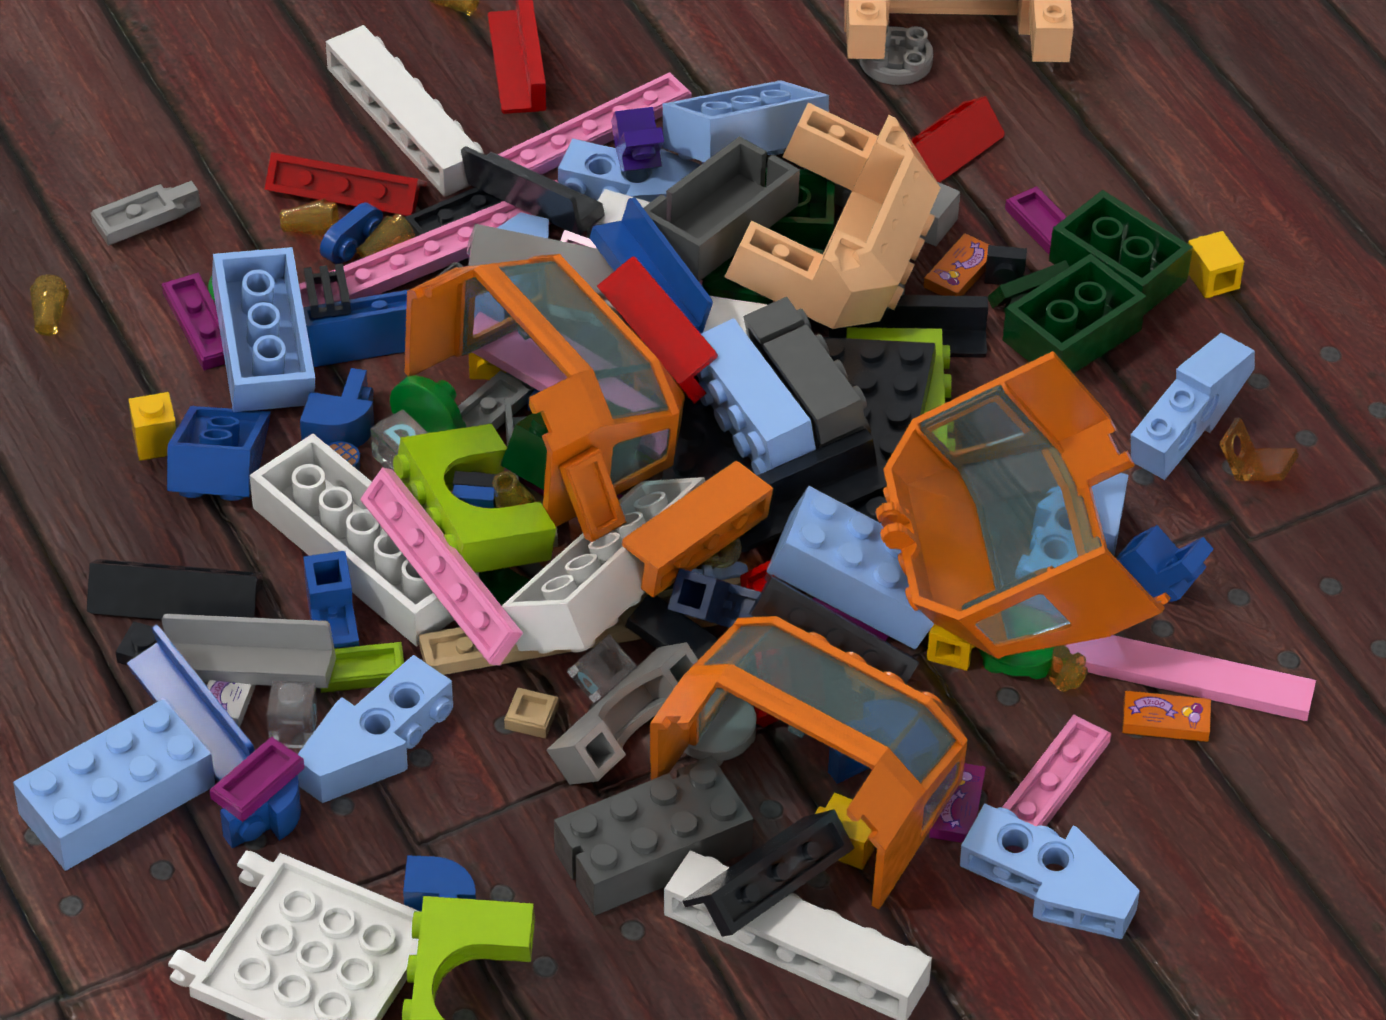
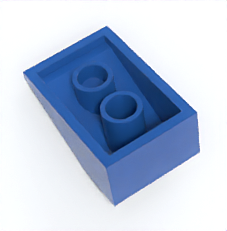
[167,406,270,501]

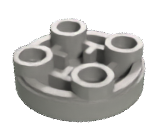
[860,25,933,85]
[684,691,756,766]

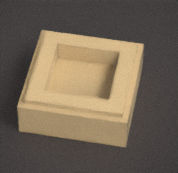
[504,688,559,739]

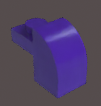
[611,107,664,172]

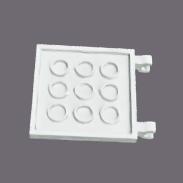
[168,851,419,1020]

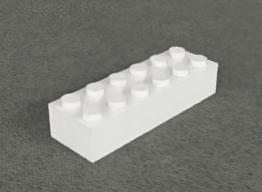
[250,434,479,647]
[502,477,705,654]

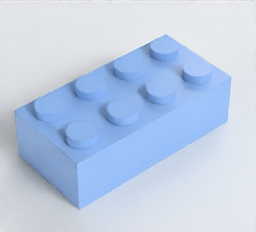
[663,80,829,164]
[212,247,315,412]
[697,318,816,475]
[766,486,934,650]
[13,699,215,871]

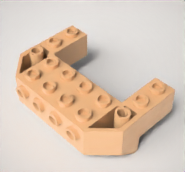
[844,0,1073,62]
[724,102,941,329]

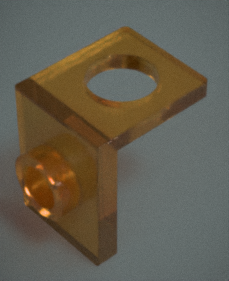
[1220,418,1299,482]

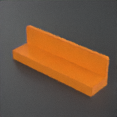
[622,461,773,598]

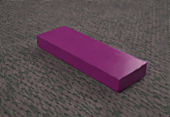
[162,272,225,371]

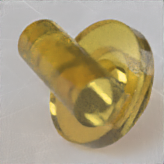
[1049,645,1088,692]

